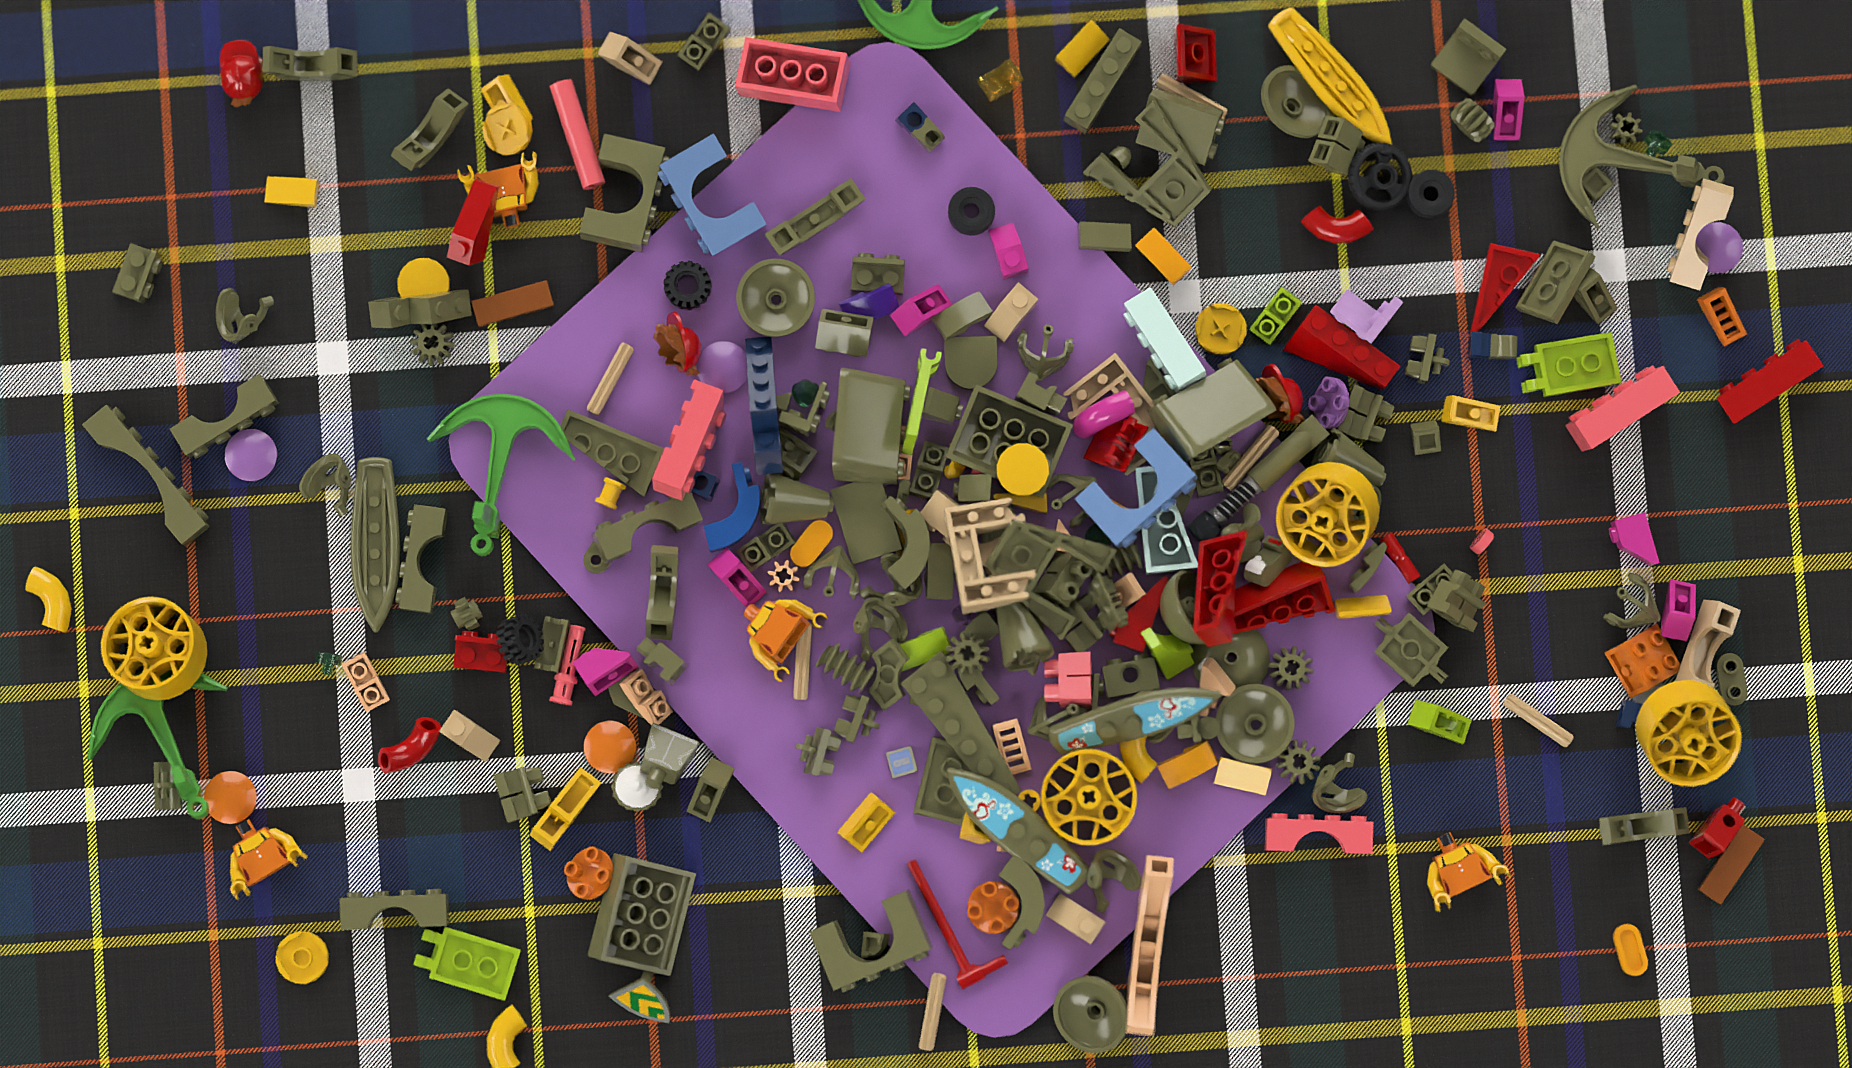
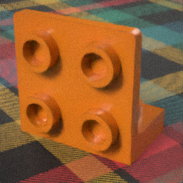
[1605,624,1681,699]

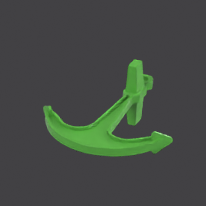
[858,0,998,49]
[427,394,576,556]
[87,667,228,819]

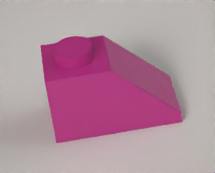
[1493,79,1525,140]
[988,223,1029,280]
[890,284,953,336]
[1609,512,1659,566]
[707,547,767,608]
[1661,579,1696,641]
[572,648,639,696]

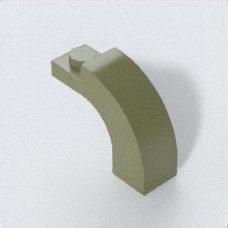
[263,46,357,81]
[391,88,469,171]
[881,496,930,592]
[646,545,679,640]
[957,610,1000,706]
[1599,807,1690,845]
[998,855,1044,950]

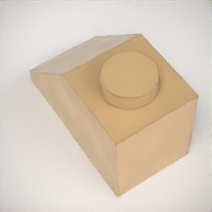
[598,32,662,84]
[984,282,1038,343]
[439,710,501,762]
[1046,893,1105,944]

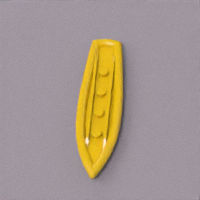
[1268,8,1392,145]

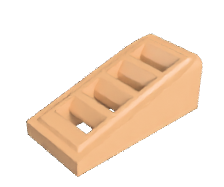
[992,718,1031,775]

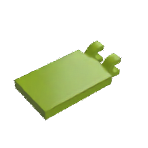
[1516,332,1622,397]
[901,348,942,455]
[413,927,521,1001]

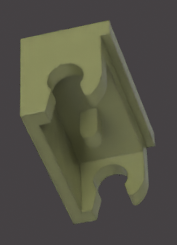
[534,616,571,673]

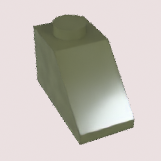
[1574,267,1618,324]
[923,387,963,426]
[953,474,992,504]
[686,757,735,822]

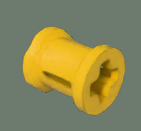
[595,477,626,510]
[1018,789,1041,811]

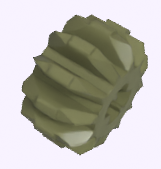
[1451,98,1495,142]
[410,323,455,366]
[945,632,989,676]
[1269,646,1314,691]
[1276,739,1321,784]

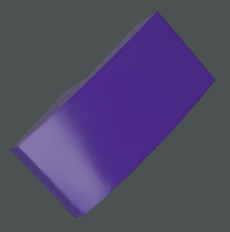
[839,283,900,320]

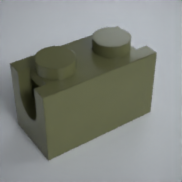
[815,309,874,357]

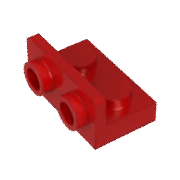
[453,631,508,673]

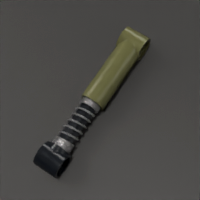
[1186,415,1330,542]

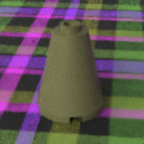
[1311,428,1386,487]
[760,473,834,525]
[996,601,1054,672]

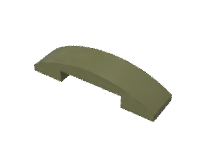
[764,178,866,256]

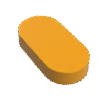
[790,520,833,568]
[1613,924,1648,976]

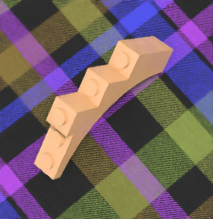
[1126,855,1173,1036]

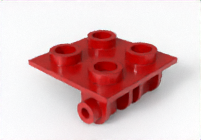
[1083,416,1149,473]

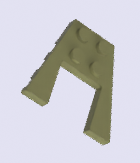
[1083,99,1212,227]
[985,519,1117,640]

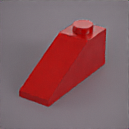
[447,179,499,265]
[1109,576,1169,654]

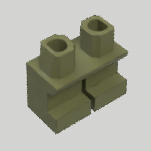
[1308,115,1366,175]
[1014,372,1067,416]
[1336,384,1394,443]
[1033,553,1092,607]
[1427,569,1486,632]
[1061,593,1107,653]
[636,637,689,685]
[493,767,552,823]

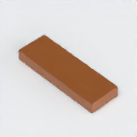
[471,280,554,327]
[1698,825,1765,905]

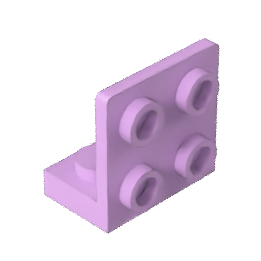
[1330,290,1403,343]

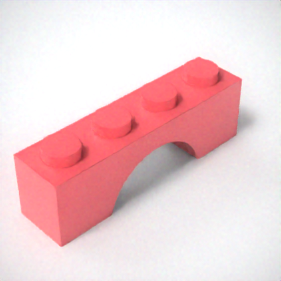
[1265,813,1373,854]

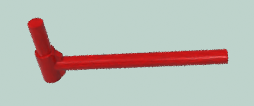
[906,859,1008,990]

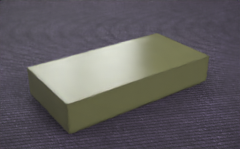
[1078,222,1132,252]

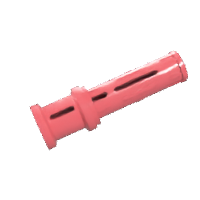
[549,625,586,706]

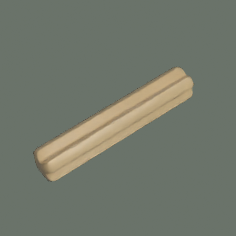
[1156,74,1228,120]
[587,343,634,415]
[1222,425,1279,491]
[793,624,812,700]
[1503,694,1574,747]
[919,973,947,1051]

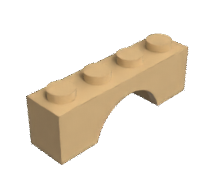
[1667,178,1734,290]
[920,490,1000,577]
[1675,600,1741,708]

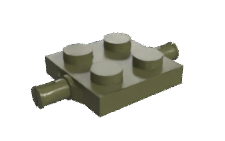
[1373,613,1448,687]

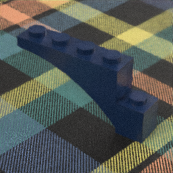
[745,337,783,475]

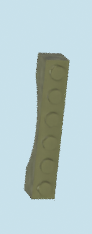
[82,405,210,546]

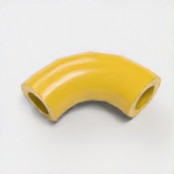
[25,566,72,633]
[1119,737,1158,784]
[487,1005,527,1068]

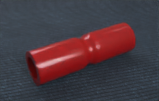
[1379,532,1421,584]

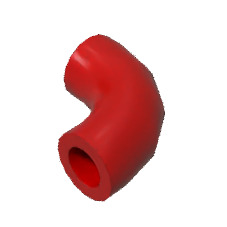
[1300,205,1373,244]
[378,717,441,774]

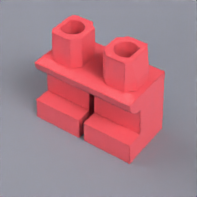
[1044,652,1092,708]

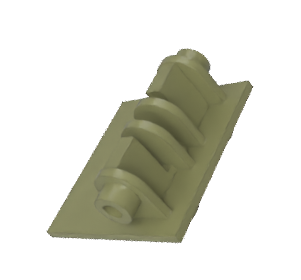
[1088,573,1129,633]

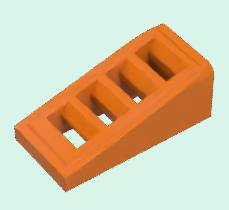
[1697,287,1747,346]

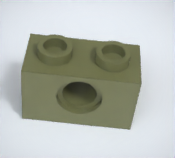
[1101,653,1160,699]

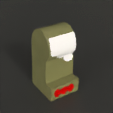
[1244,535,1292,587]

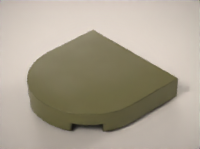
[944,336,997,389]

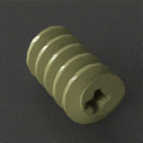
[1086,541,1143,580]
[815,642,875,695]

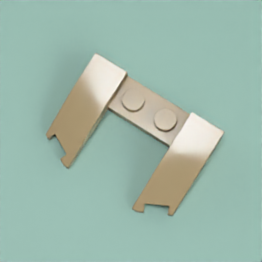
[1064,353,1162,476]
[945,498,1036,614]

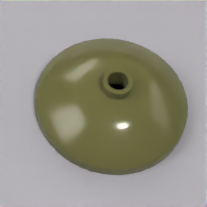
[1261,66,1332,138]
[736,259,815,337]
[1191,629,1270,698]
[1215,684,1295,764]
[1053,976,1127,1053]

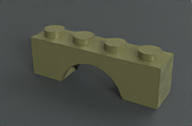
[1064,28,1142,135]
[170,374,279,458]
[592,492,703,564]
[396,504,448,614]
[340,889,450,930]

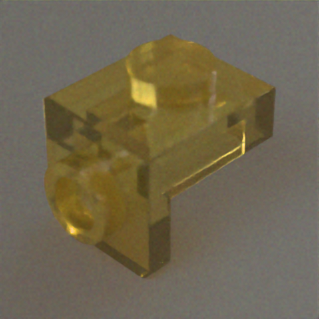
[977,59,1023,102]

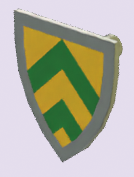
[609,971,670,1023]

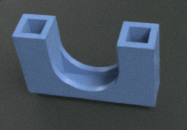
[657,133,767,256]
[1075,428,1198,548]

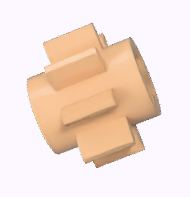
[768,560,800,593]

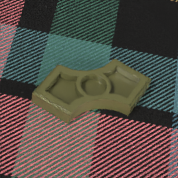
[868,638,910,711]

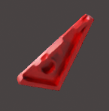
[1470,243,1540,333]

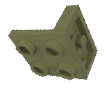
[1431,18,1506,95]
[778,381,831,438]

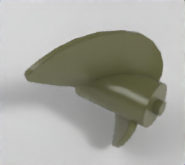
[1222,503,1264,563]

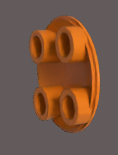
[584,721,637,773]
[204,771,257,824]
[564,847,613,900]
[967,881,1020,934]

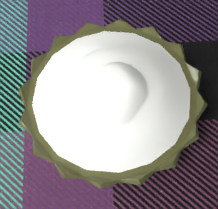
[611,762,663,812]

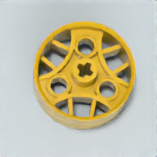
[1276,462,1380,567]
[101,597,207,701]
[1636,680,1742,786]
[1041,749,1137,845]

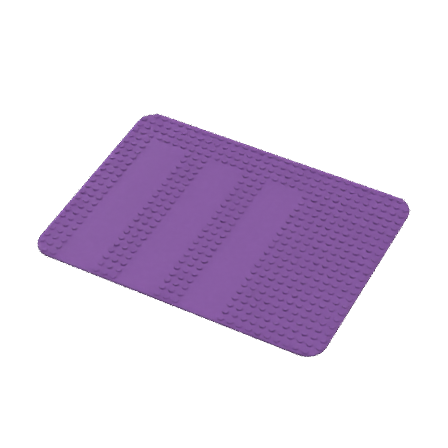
[448,42,1435,1038]

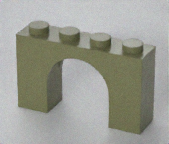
[580,134,669,252]
[809,889,934,992]

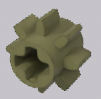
[1609,112,1643,146]
[450,597,483,631]

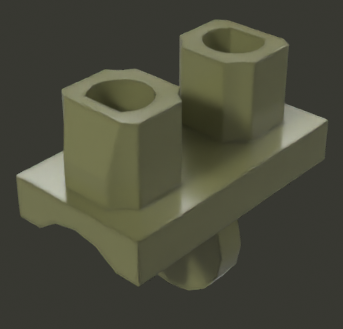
[1405,333,1450,384]
[834,695,880,743]
[1177,715,1220,743]
[795,727,841,776]
[153,762,183,810]

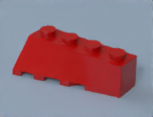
[1283,305,1400,391]
[1717,338,1823,424]
[1193,530,1248,647]
[1233,561,1336,634]

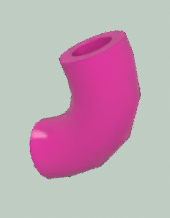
[1072,390,1135,439]

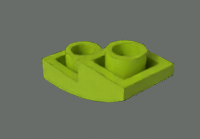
[1249,286,1303,345]
[899,626,952,672]

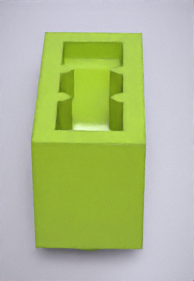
[1141,627,1195,680]
[1407,700,1472,744]

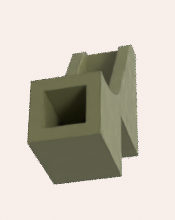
[368,290,472,328]

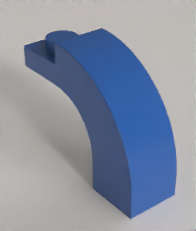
[703,462,761,553]

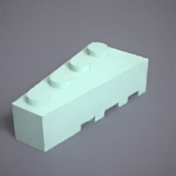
[1123,287,1207,394]
[1135,466,1198,575]

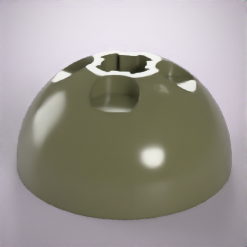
[1160,569,1205,645]

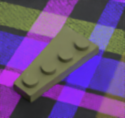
[560,409,664,498]

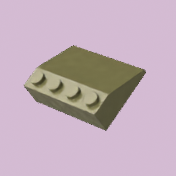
[946,384,1073,498]
[588,853,696,976]

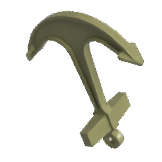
[1559,85,1725,229]

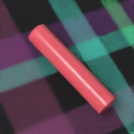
[550,79,605,190]

